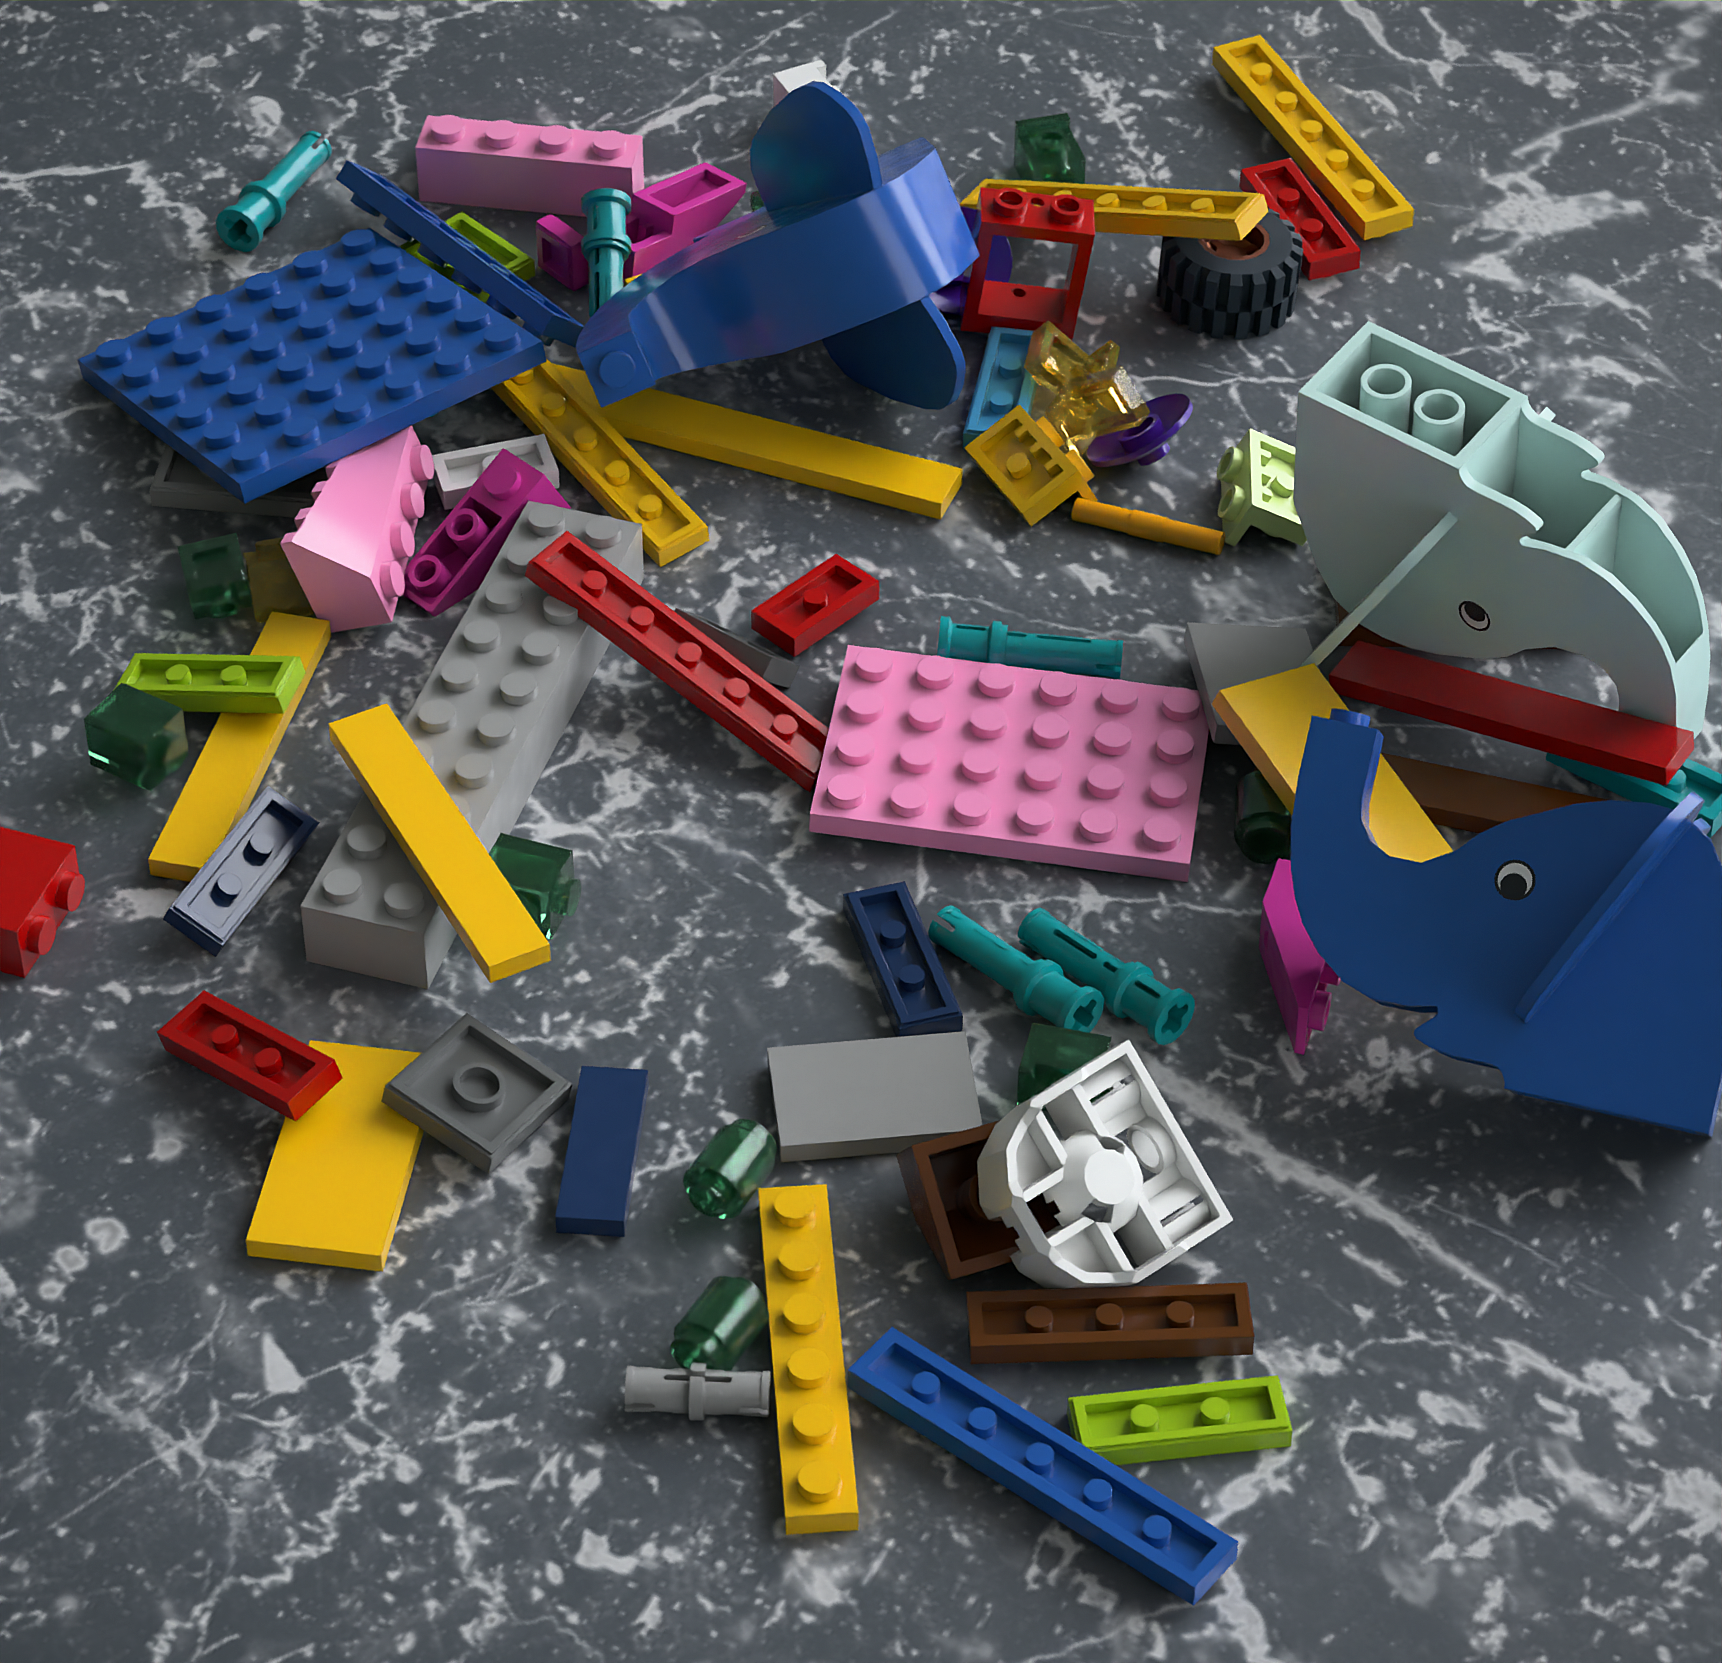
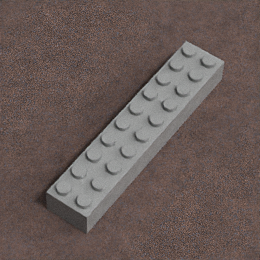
[300,500,644,989]

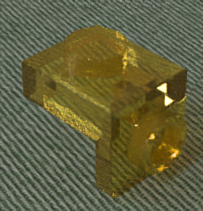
[1024,321,1120,409]
[1045,365,1150,455]
[243,538,314,623]

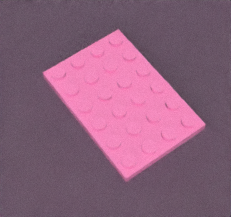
[809,645,1209,882]

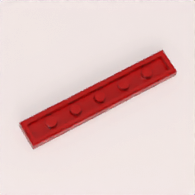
[525,531,829,792]
[1329,640,1694,785]

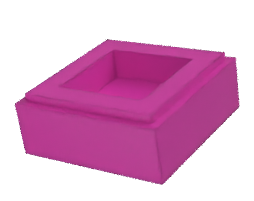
[536,214,589,291]

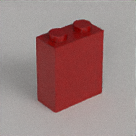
[0,827,85,978]

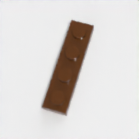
[966,1282,1254,1365]

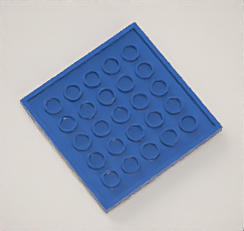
[77,228,547,504]

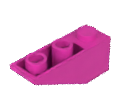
[403,448,571,617]
[1259,858,1341,1055]

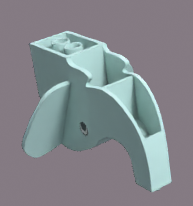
[1293,321,1710,739]

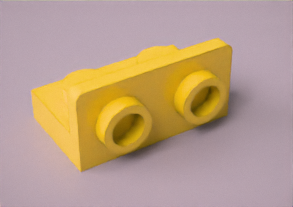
[964,404,1098,527]

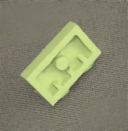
[1217,429,1307,546]

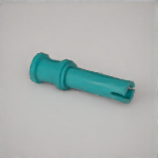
[216,131,332,252]
[581,188,631,318]
[937,616,1123,679]
[928,905,1104,1043]
[1018,908,1195,1045]

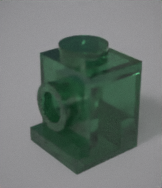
[1014,113,1086,184]
[1017,1023,1112,1112]

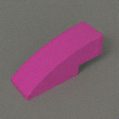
[589,162,747,287]

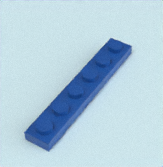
[336,160,584,348]
[847,1327,1238,1606]

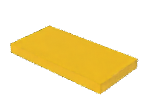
[1211,663,1453,863]
[246,1040,424,1272]

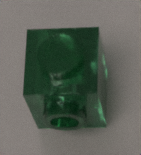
[84,683,189,791]
[489,833,581,939]

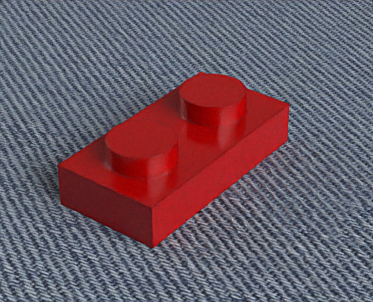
[751,554,879,657]

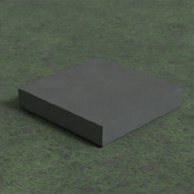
[382,1013,572,1174]

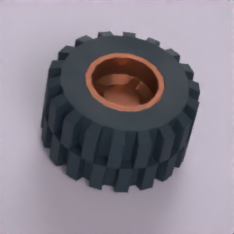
[1156,209,1303,340]

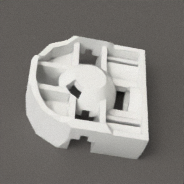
[977,1040,1233,1289]

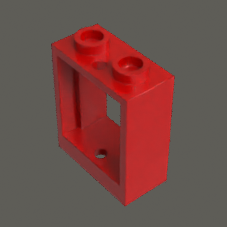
[960,187,1095,343]

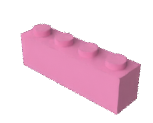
[415,115,644,217]
[280,425,434,633]

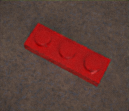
[1239,158,1361,281]
[157,990,343,1122]

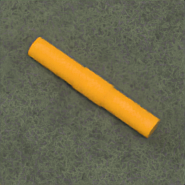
[1072,497,1225,555]

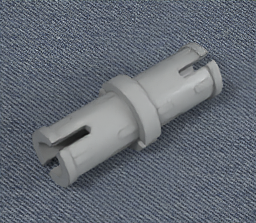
[625,1363,771,1421]

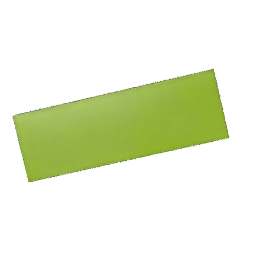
[112,653,306,714]
[1067,1375,1293,1465]

